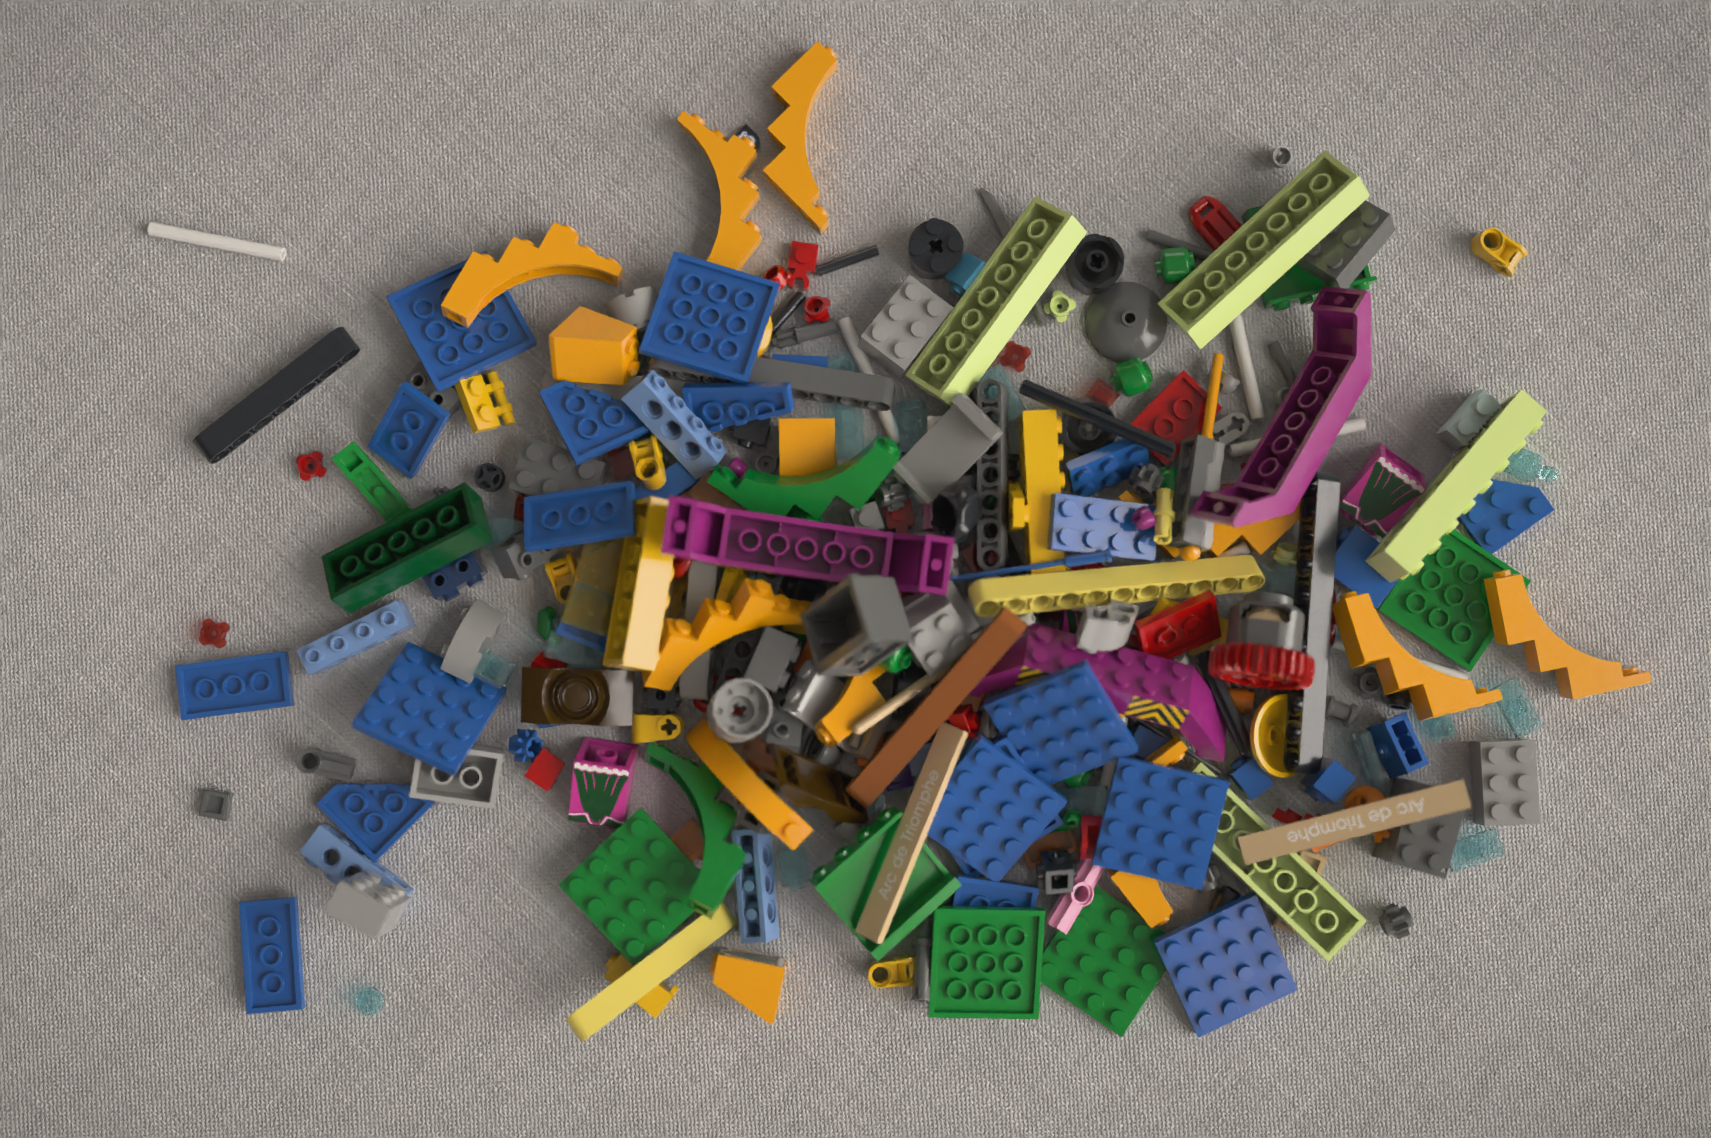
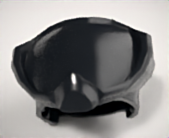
[930,480,982,543]

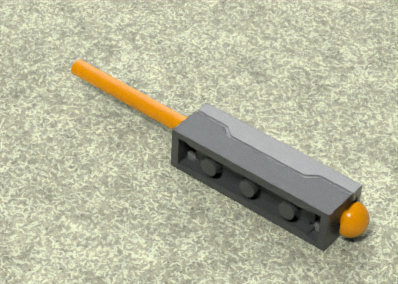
[1167,353,1225,561]

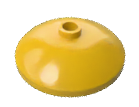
[1250,694,1297,778]

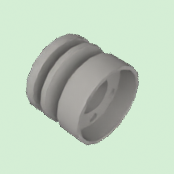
[707,679,772,743]

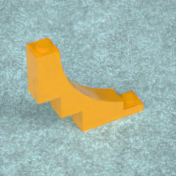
[763,41,837,234]
[1115,490,1301,560]
[1484,569,1651,699]
[1332,591,1503,722]
[813,665,887,748]
[1107,735,1188,929]

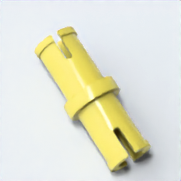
[1153,488,1175,545]

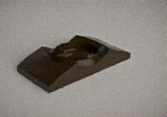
[520,666,634,726]
[769,743,869,823]

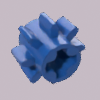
[508,729,543,763]

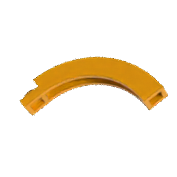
[685,716,813,850]

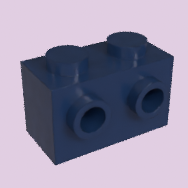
[422,550,488,602]

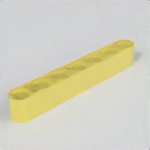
[565,901,738,1043]

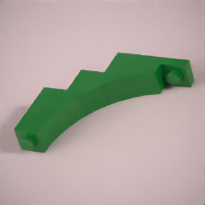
[707,435,900,520]

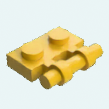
[455,371,515,434]

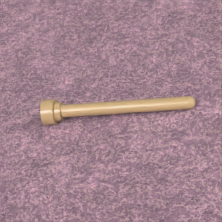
[852,657,959,734]

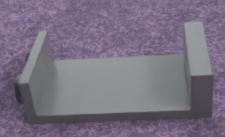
[893,392,1004,504]
[782,660,892,759]

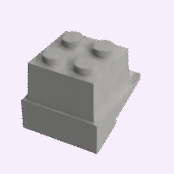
[901,578,981,676]

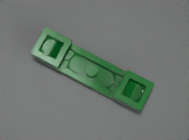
[331,441,412,522]

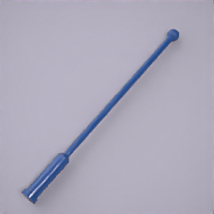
[949,548,1112,582]

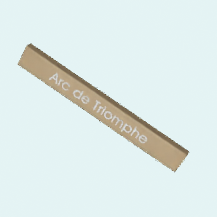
[855,722,968,944]
[1237,779,1472,865]

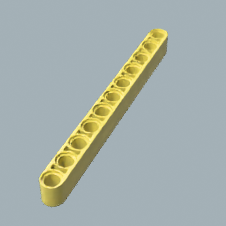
[968,555,1265,617]

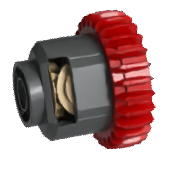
[1208,592,1315,691]

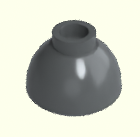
[807,735,843,766]

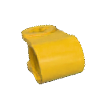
[1470,228,1528,277]
[629,434,666,491]
[545,552,580,605]
[631,713,685,743]
[866,954,915,988]

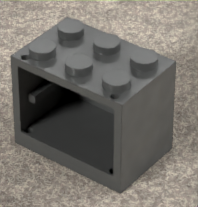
[800,573,913,676]
[1372,777,1466,879]

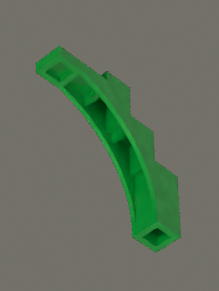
[645,742,747,920]

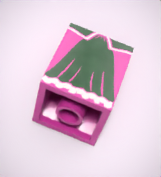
[1339,442,1426,539]
[568,736,639,829]

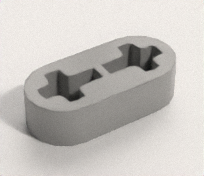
[1200,412,1249,445]

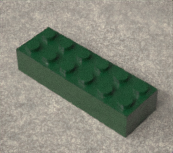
[321,482,493,614]

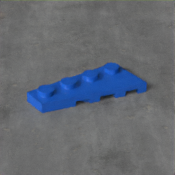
[682,382,794,432]

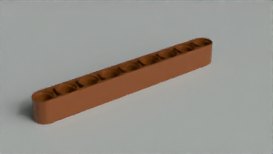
[844,606,1028,809]

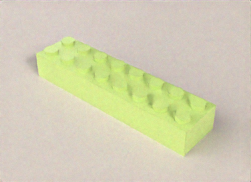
[1157,150,1370,349]
[905,197,1087,408]
[1365,389,1547,583]
[1188,762,1367,962]

